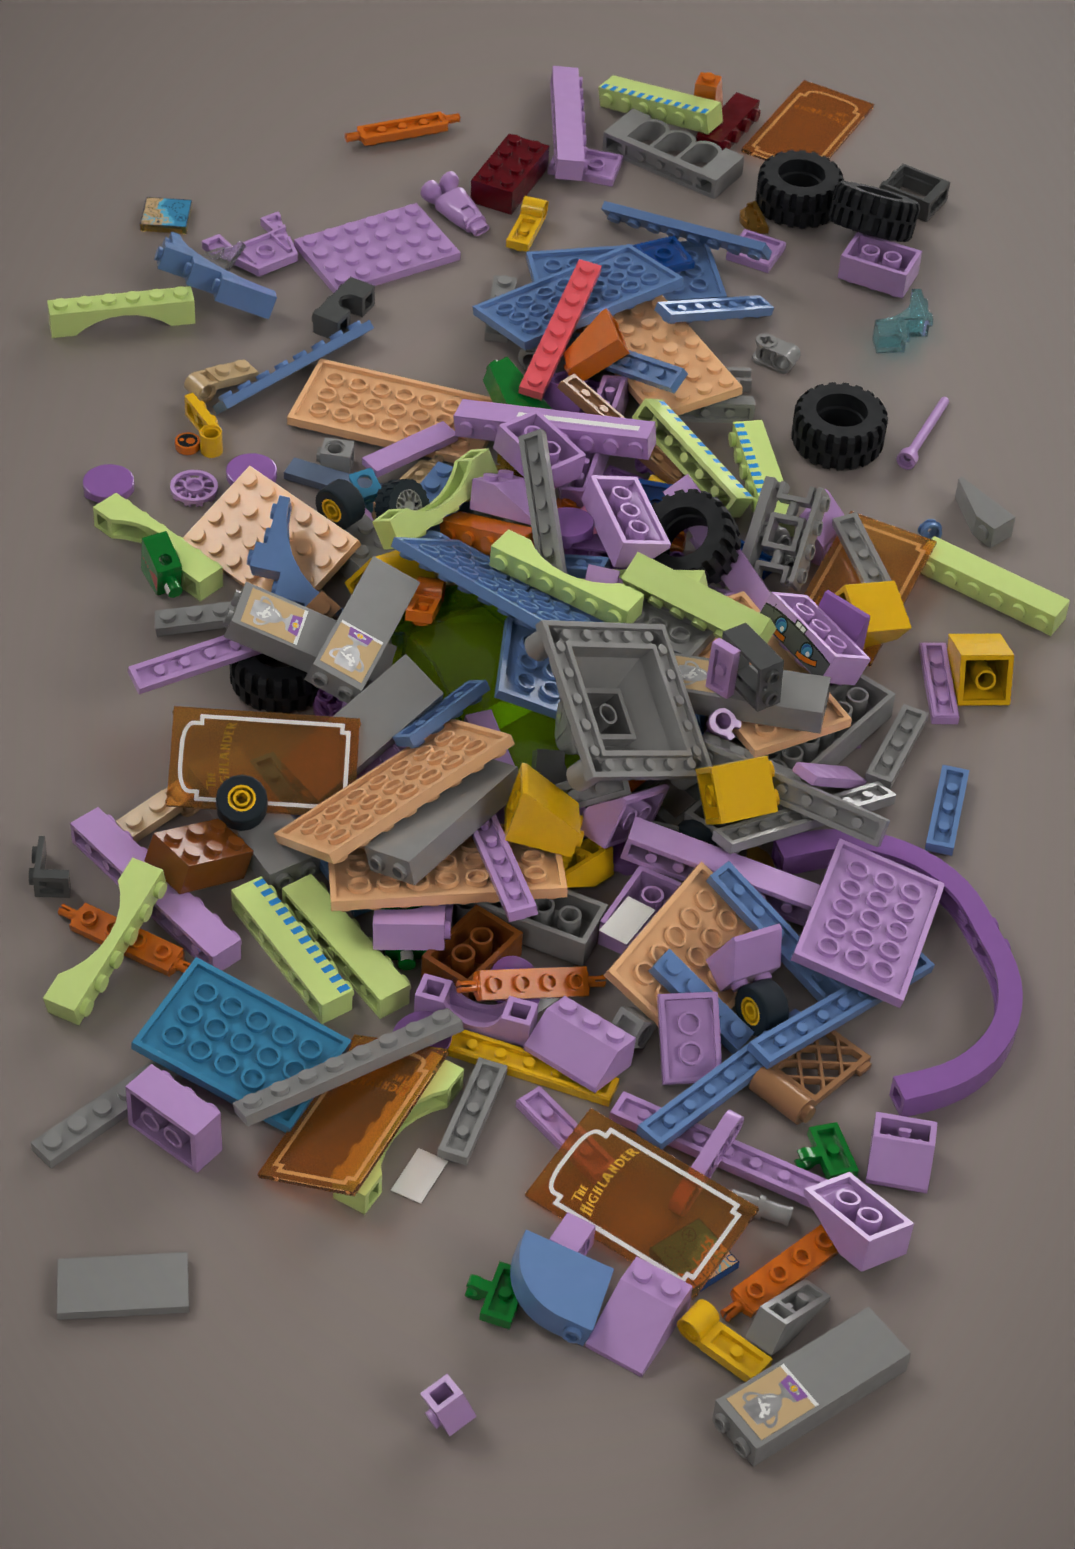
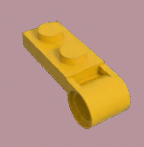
[506,196,548,252]
[184,393,223,458]
[677,1299,773,1382]

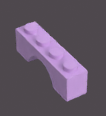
[414,973,538,1047]

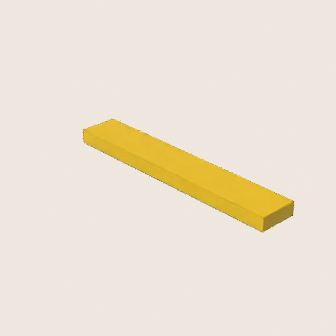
[443,1029,619,1107]

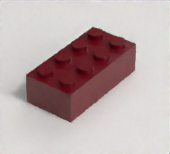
[470,134,549,215]

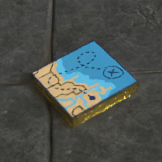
[140,197,192,234]

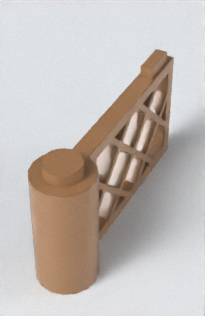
[749,1030,872,1125]

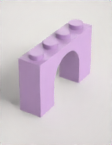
[372,904,454,951]

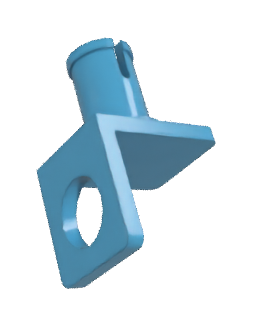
[349,468,381,513]

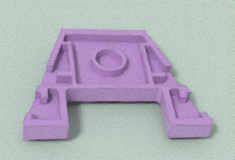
[202,211,298,277]

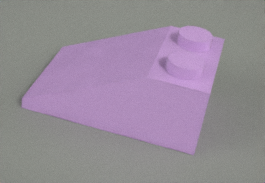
[470,470,531,525]
[803,1172,914,1272]
[585,1256,693,1377]

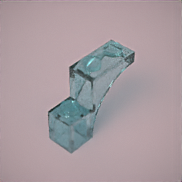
[872,289,933,353]

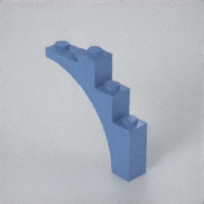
[154,231,277,319]
[247,495,344,611]

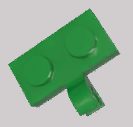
[794,1122,859,1180]
[465,1261,519,1330]

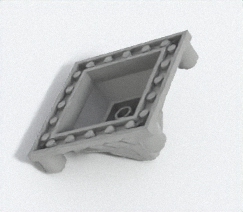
[524,620,712,792]

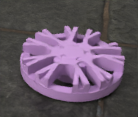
[170,470,218,507]

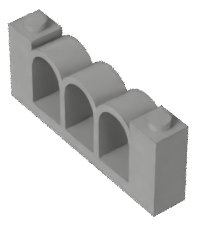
[602,108,744,199]

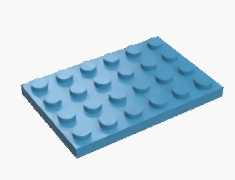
[131,957,352,1135]

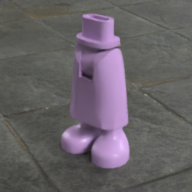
[420,171,489,236]

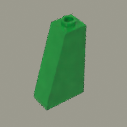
[483,356,553,410]

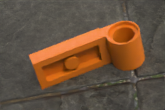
[405,576,446,626]

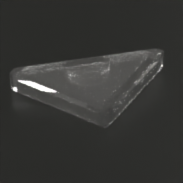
[201,241,246,271]

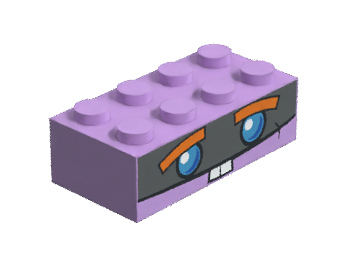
[759,592,871,686]

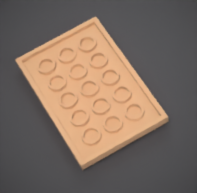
[183,466,361,592]
[604,861,752,1027]

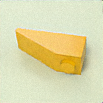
[562,838,614,888]

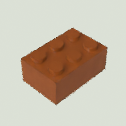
[144,818,254,894]
[421,904,523,1001]

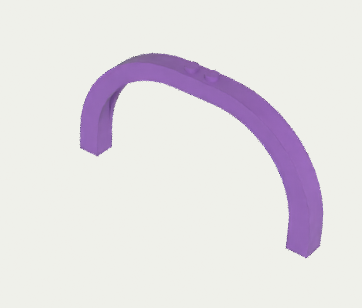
[771,829,1023,1117]

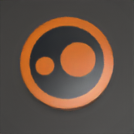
[175,432,200,455]

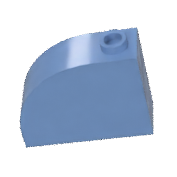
[510,1230,614,1346]

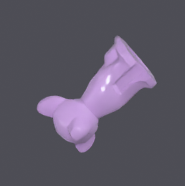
[704,708,742,741]

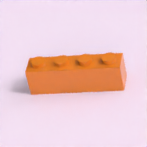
[440,511,534,556]

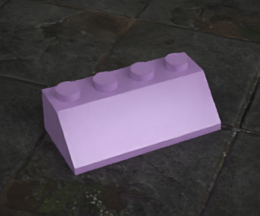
[581,475,671,568]

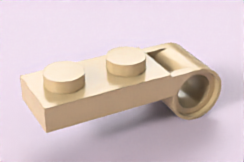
[184,359,259,403]
[116,780,203,843]

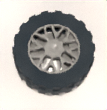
[374,479,430,518]

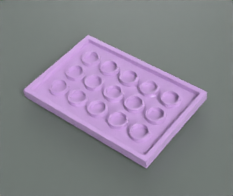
[294,203,461,293]
[791,838,944,1008]

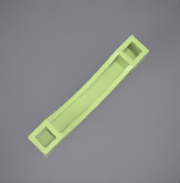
[47,286,196,338]
[372,448,498,549]
[93,493,223,601]
[489,529,644,623]
[43,857,167,1025]
[331,1053,464,1215]

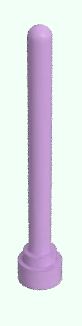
[896,397,949,470]

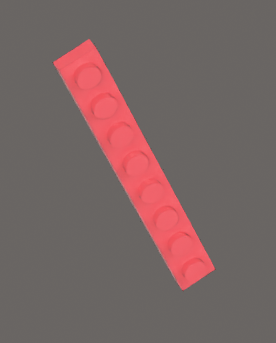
[518,259,602,400]

